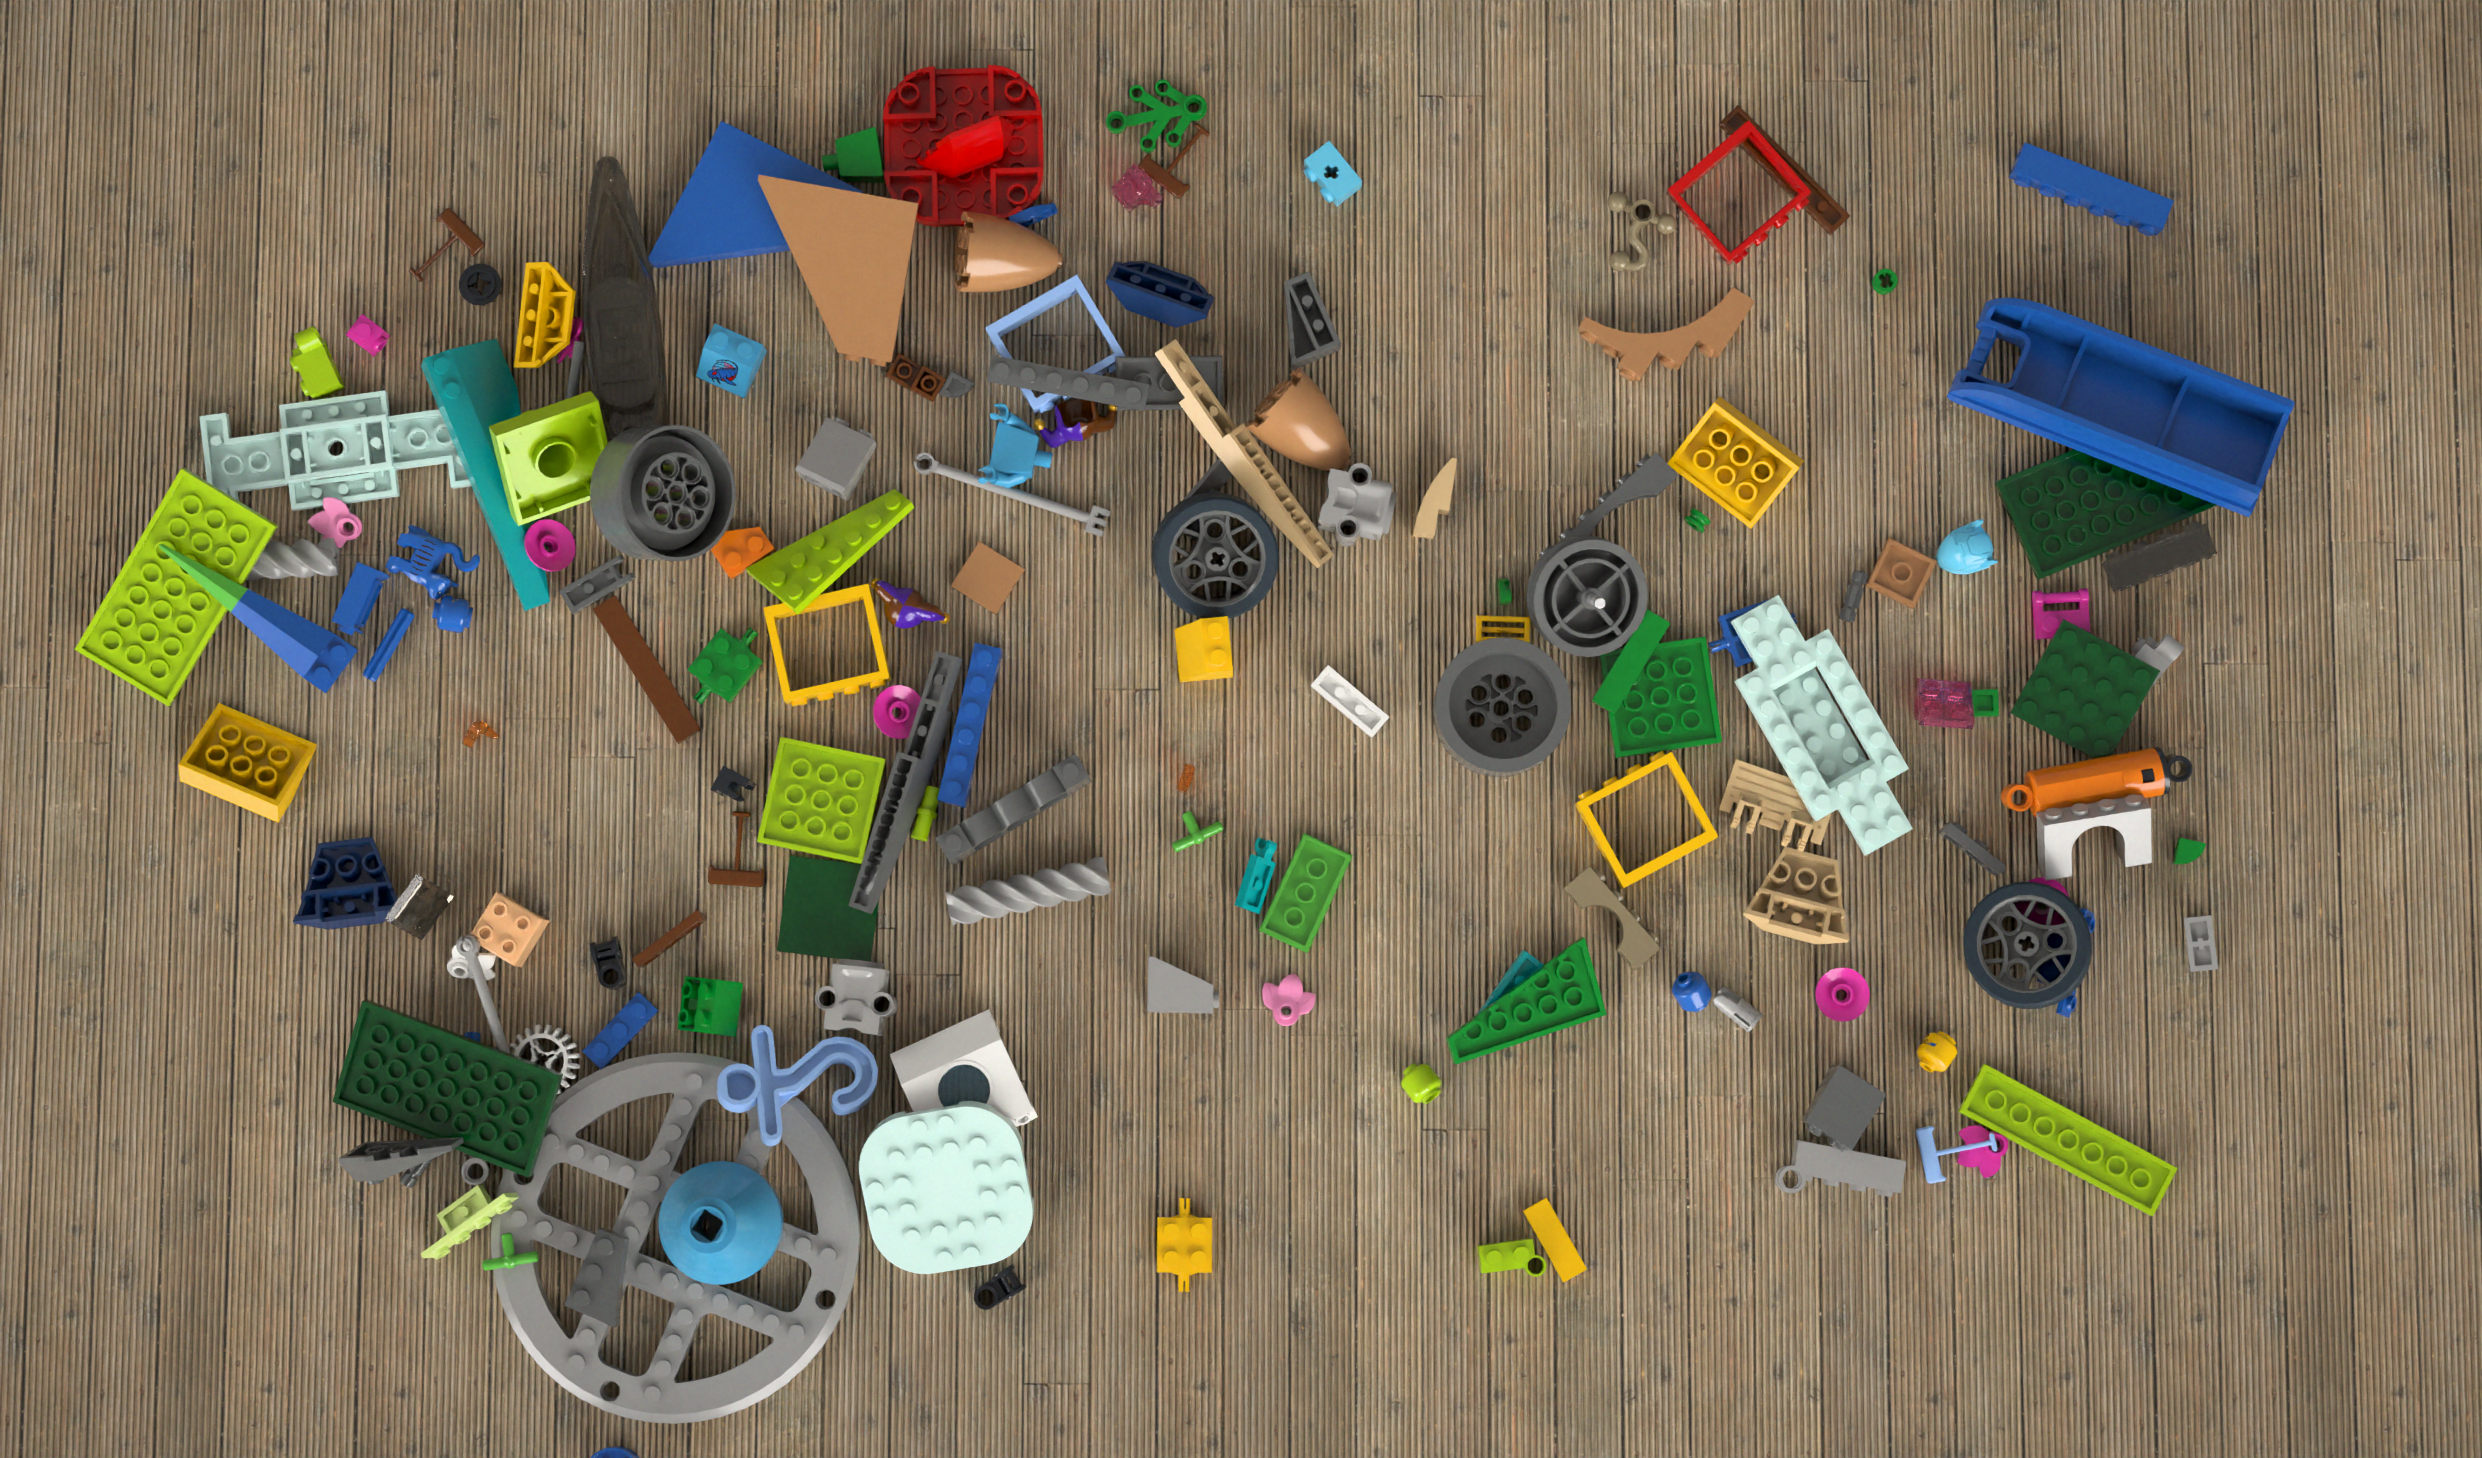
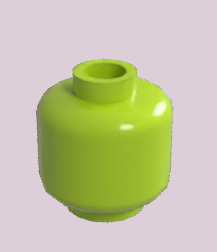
[1401,1063,1441,1104]

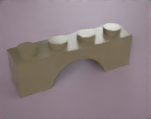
[1563,866,1661,970]

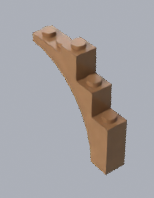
[1578,287,1755,382]

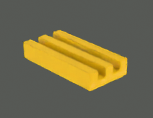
[1475,615,1530,643]

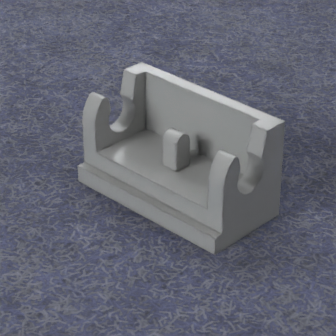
[2183,915,2218,972]

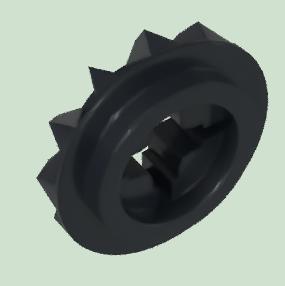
[459,264,502,306]

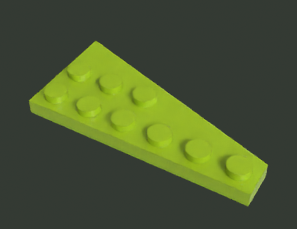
[745,489,914,615]

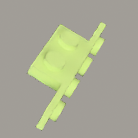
[421,1185,519,1259]

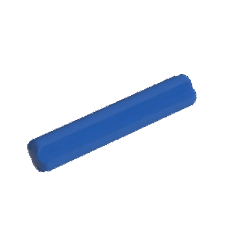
[363,608,414,682]

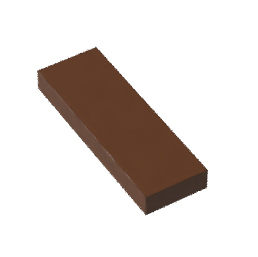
[632,910,707,968]

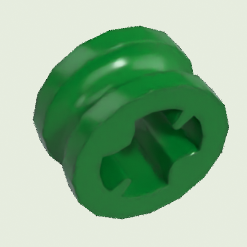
[1872,269,1898,295]
[1684,508,1711,533]

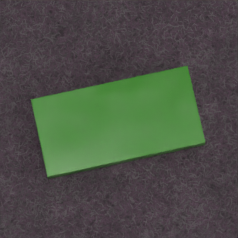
[1258,833,1353,953]

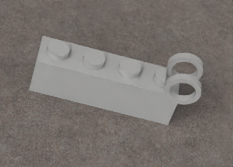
[1775,1140,1906,1197]

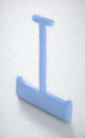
[1916,1126,1998,1184]

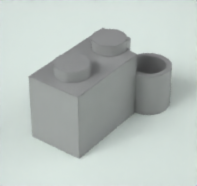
[2131,633,2185,689]

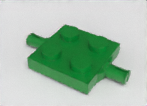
[687,627,763,705]

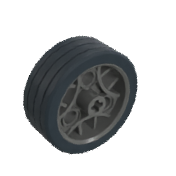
[1152,492,1279,619]
[1963,882,2092,1009]

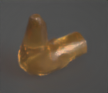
[462,721,499,748]

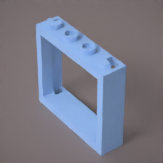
[985,275,1125,414]

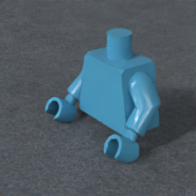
[978,403,1053,488]

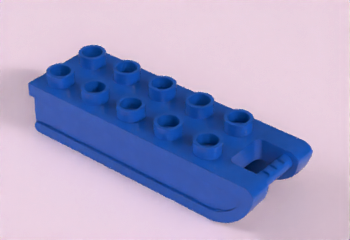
[1947,298,2295,517]

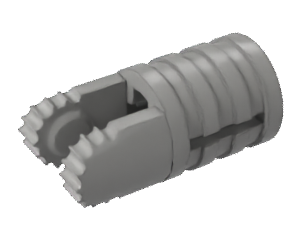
[1713,986,1763,1033]

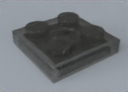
[385,874,454,940]

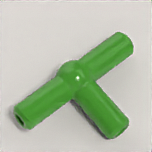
[1172,811,1224,852]
[482,1233,539,1271]

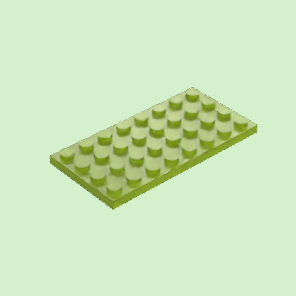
[74,468,278,707]

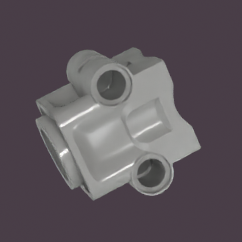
[1317,463,1397,547]
[815,959,898,1036]

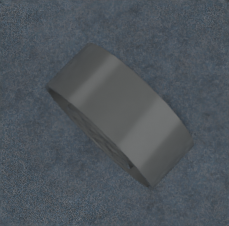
[590,425,736,561]
[1433,638,1571,777]

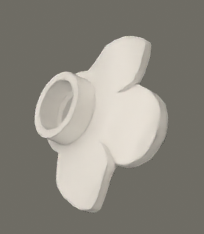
[447,941,496,981]

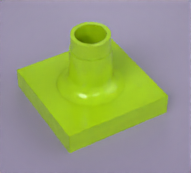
[489,391,608,526]

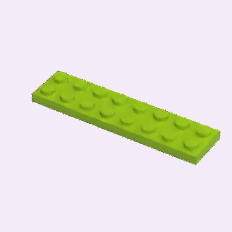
[1958,1064,2178,1216]

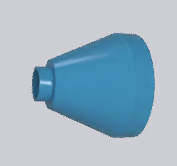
[658,1161,783,1285]

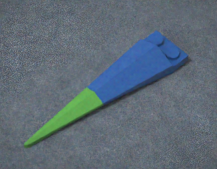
[159,544,358,693]

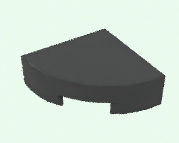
[939,370,975,398]

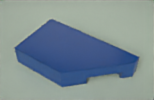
[1008,203,1058,227]

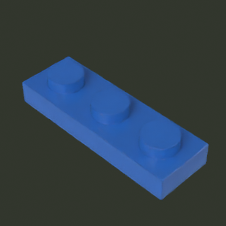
[582,992,659,1069]

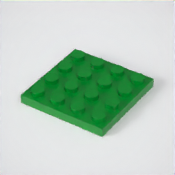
[1599,636,1722,758]

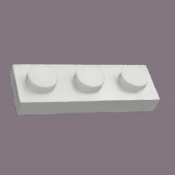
[1311,665,1389,738]

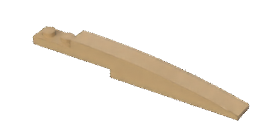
[1155,339,1334,568]

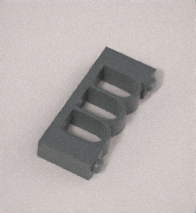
[935,753,1092,865]

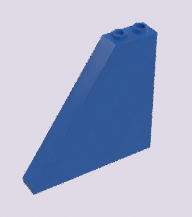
[647,121,863,268]

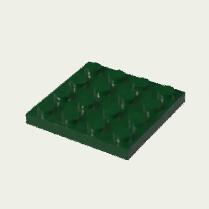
[2010,619,2160,759]

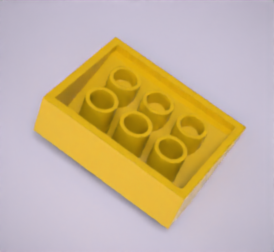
[1667,396,1804,529]
[179,703,317,823]

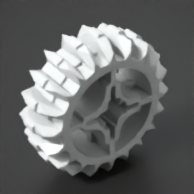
[509,1025,580,1094]

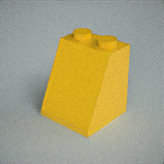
[1175,616,1233,683]

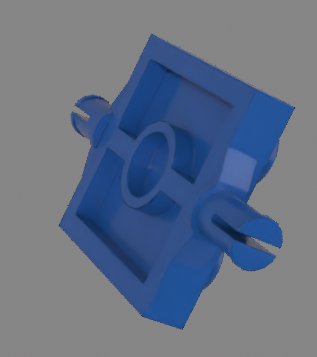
[1708,599,1797,668]

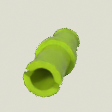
[911,785,940,842]

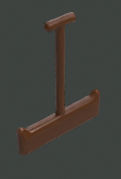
[1138,123,1210,199]
[409,208,485,282]
[708,811,764,887]

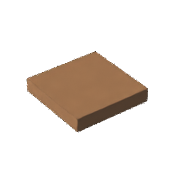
[1865,537,1937,609]
[951,541,1025,615]

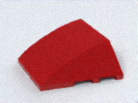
[916,115,1015,179]

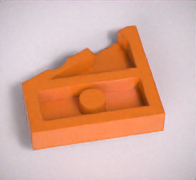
[710,527,775,580]

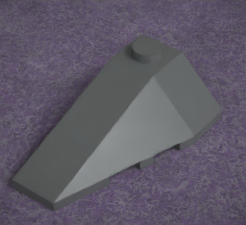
[339,1137,464,1185]

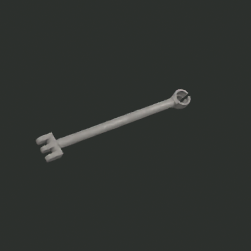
[914,452,1111,537]
[456,934,511,1054]

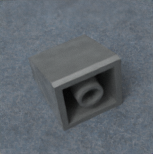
[1801,1065,1887,1152]

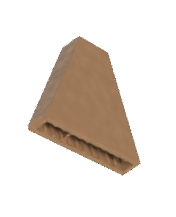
[758,175,919,367]

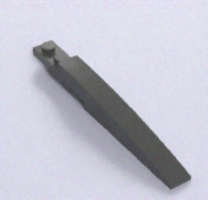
[848,651,963,914]

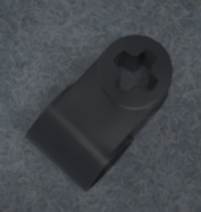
[590,936,627,990]
[974,1264,1027,1310]

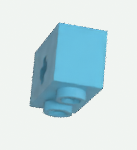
[1303,141,1362,207]

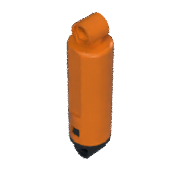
[2001,747,2193,817]

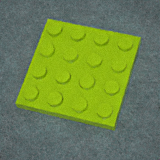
[757,737,886,864]

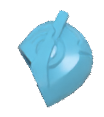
[1936,519,1998,575]

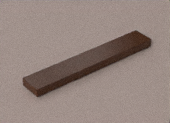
[1718,105,1850,236]
[592,595,702,744]

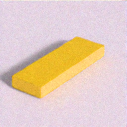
[1523,1197,1587,1283]

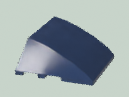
[293,837,402,930]

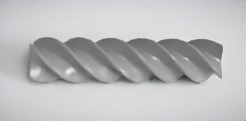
[245,538,340,581]
[945,857,1112,926]

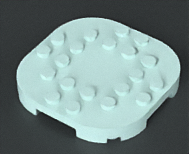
[859,1101,1034,1274]

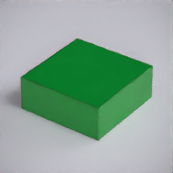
[1969,689,1999,718]

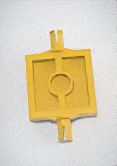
[1157,1198,1212,1292]

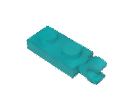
[1234,837,1277,914]

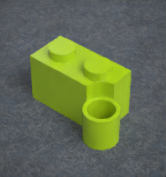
[289,326,346,400]
[1476,1238,1547,1277]

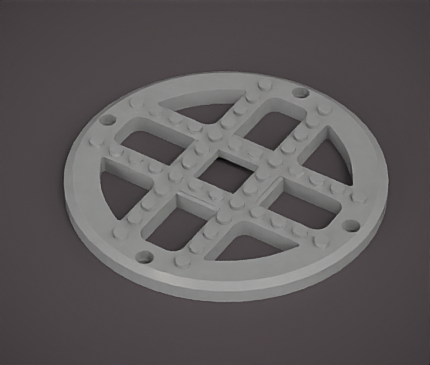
[491,1052,861,1424]

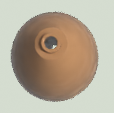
[954,211,1062,293]
[1245,368,1351,472]

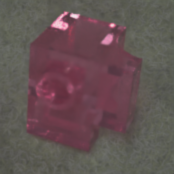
[1111,164,1162,213]

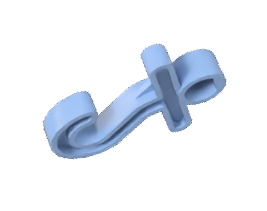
[717,1025,878,1146]

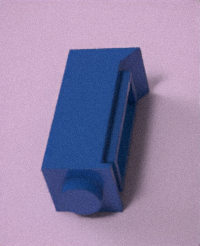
[331,562,390,636]

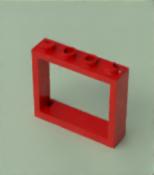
[1667,120,1811,265]

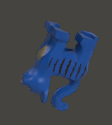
[385,524,480,600]

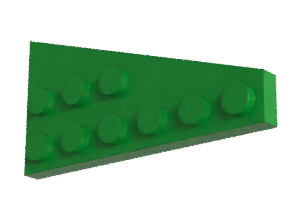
[1446,937,1607,1065]

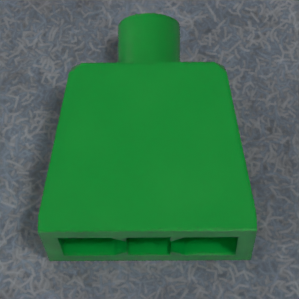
[822,127,885,183]

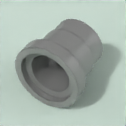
[461,1158,490,1185]

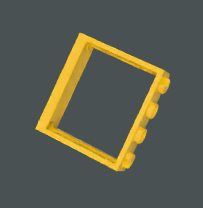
[763,584,892,707]
[1575,751,1718,889]

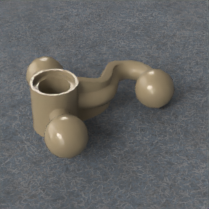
[1607,192,1677,272]

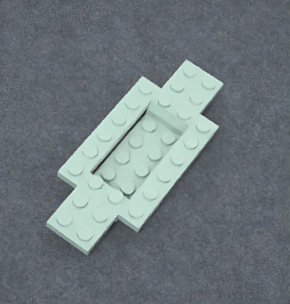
[1731,595,1913,856]

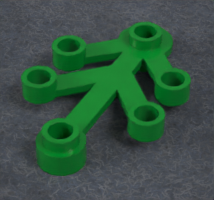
[1106,79,1207,153]

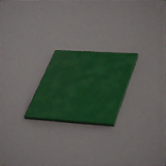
[777,856,879,962]

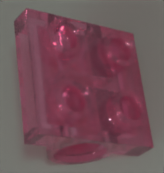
[1914,678,1975,729]

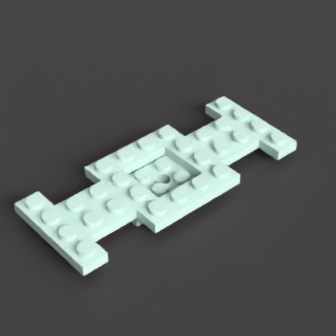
[199,390,471,511]

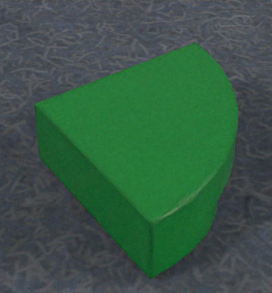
[1498,578,1512,605]
[2173,838,2206,865]

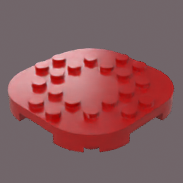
[883,65,1044,227]

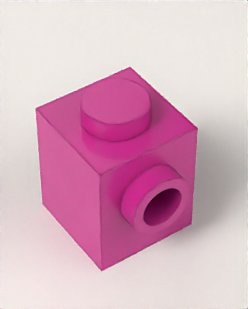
[346,314,390,357]

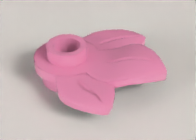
[308,497,362,548]
[1262,973,1315,1026]

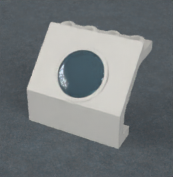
[890,1009,1038,1127]

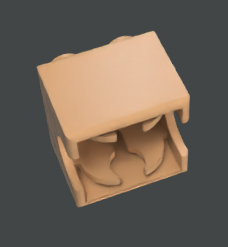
[471,892,550,968]

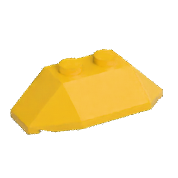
[514,262,576,368]

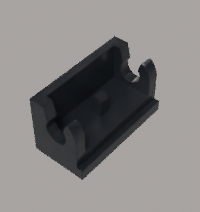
[710,766,756,802]

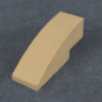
[1412,458,1457,539]

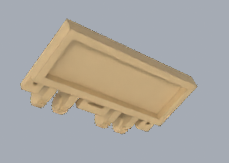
[1718,759,1831,852]

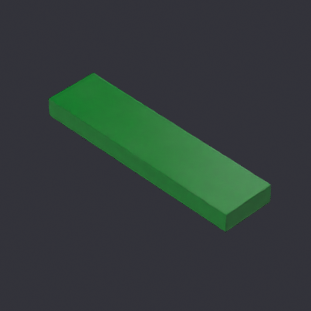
[1592,609,1670,715]

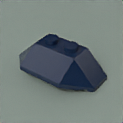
[1106,261,1215,328]

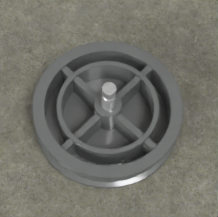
[1526,536,1648,657]

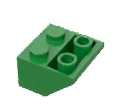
[677,976,743,1037]

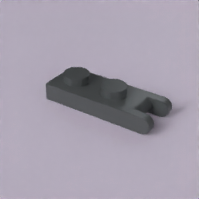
[559,554,636,615]
[1938,822,2006,875]

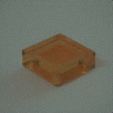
[1176,764,1196,794]

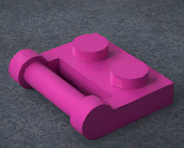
[2032,588,2091,640]

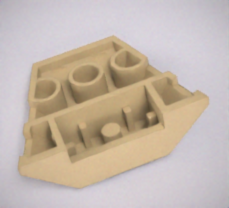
[1743,847,1849,945]

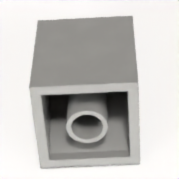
[795,417,877,502]
[1147,956,1219,1014]

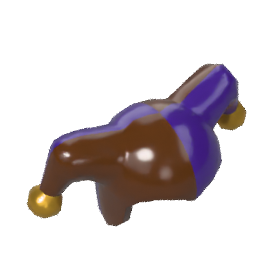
[1033,398,1116,448]
[870,578,950,629]

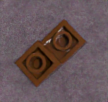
[885,353,946,402]

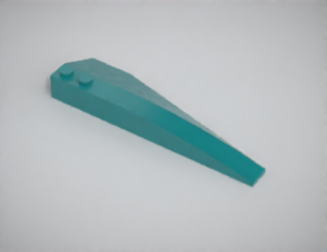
[421,338,550,612]

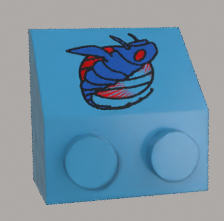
[696,323,767,399]

